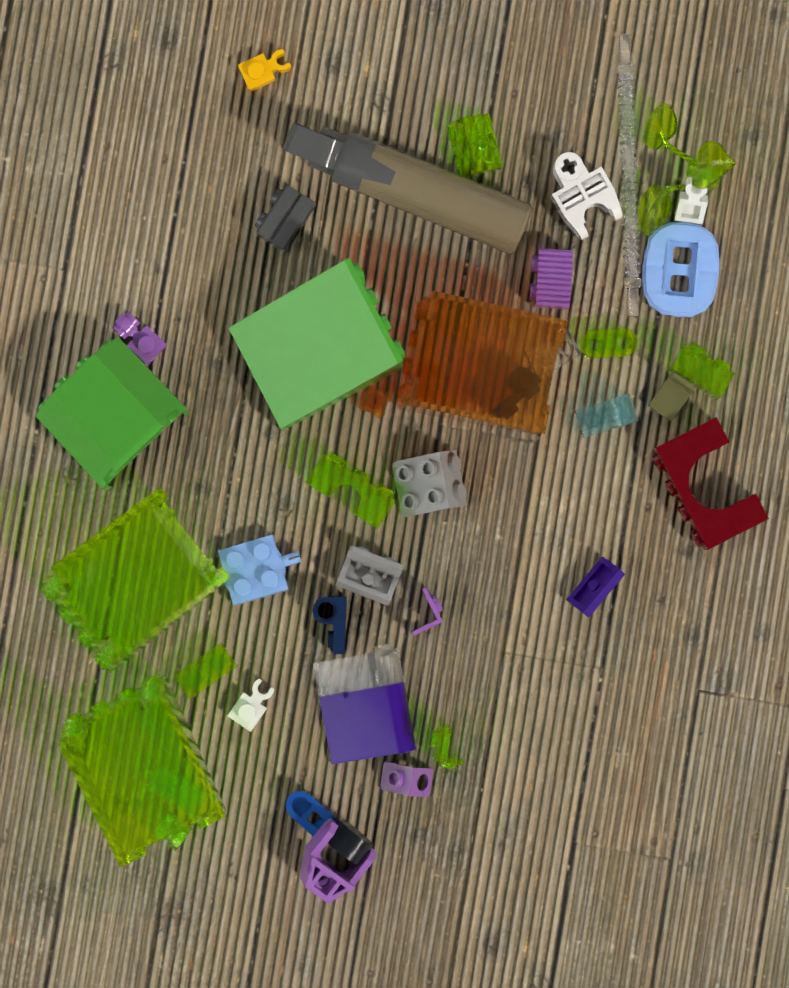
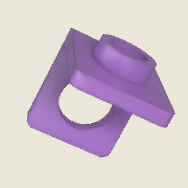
[411,587,443,636]
[380,762,433,797]

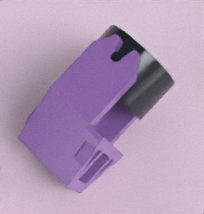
[299,818,377,903]

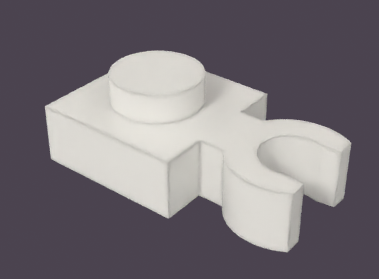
[675,177,708,224]
[228,679,274,732]

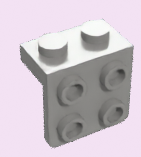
[392,450,467,517]

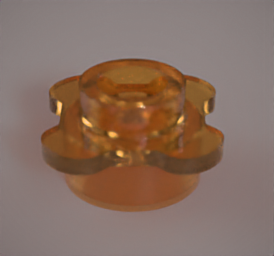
[358,386,391,418]

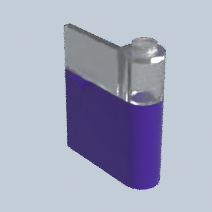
[313,643,416,764]

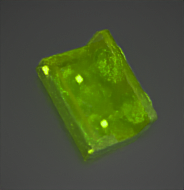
[447,113,503,178]
[430,723,464,769]

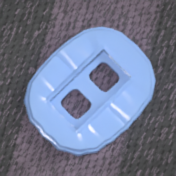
[642,222,719,317]

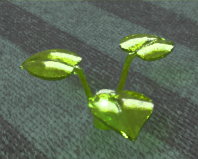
[638,102,736,237]

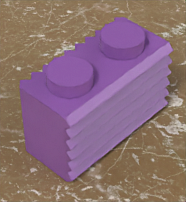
[529,248,573,310]

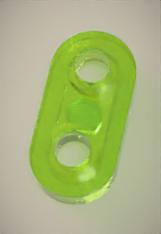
[580,328,637,359]

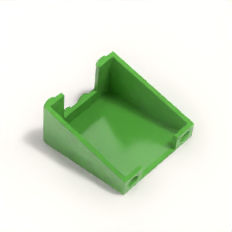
[229,258,406,431]

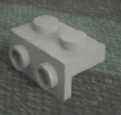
[335,546,404,606]

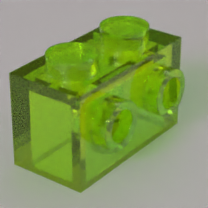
[668,343,735,400]

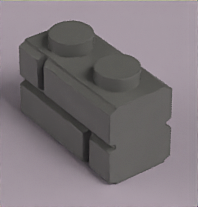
[255,184,316,253]

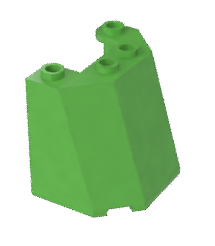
[35,337,191,491]

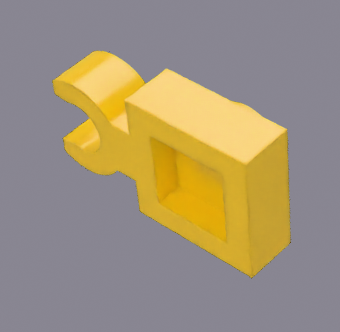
[238,49,291,92]

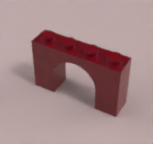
[652,417,769,550]

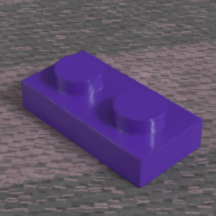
[566,556,625,618]

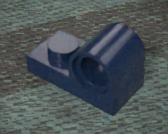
[312,596,347,654]

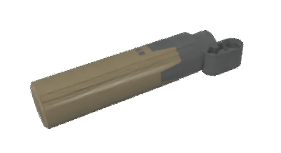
[283,122,533,255]

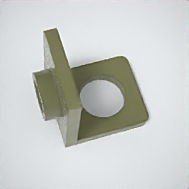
[649,372,697,421]

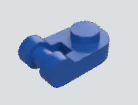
[286,790,337,836]

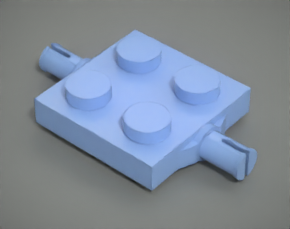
[206,535,302,606]

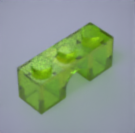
[305,453,396,530]

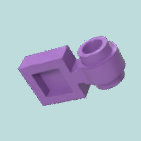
[113,312,168,365]

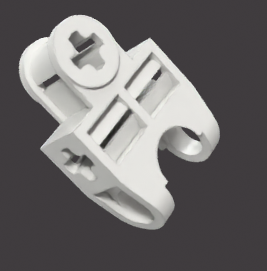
[550,152,622,240]

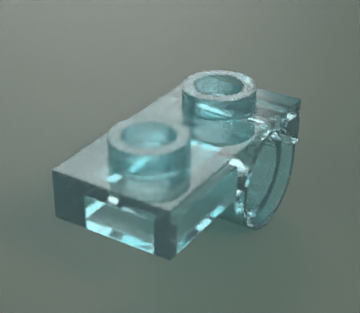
[575,394,638,438]

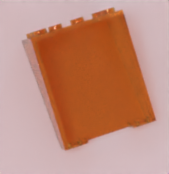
[397,291,568,435]

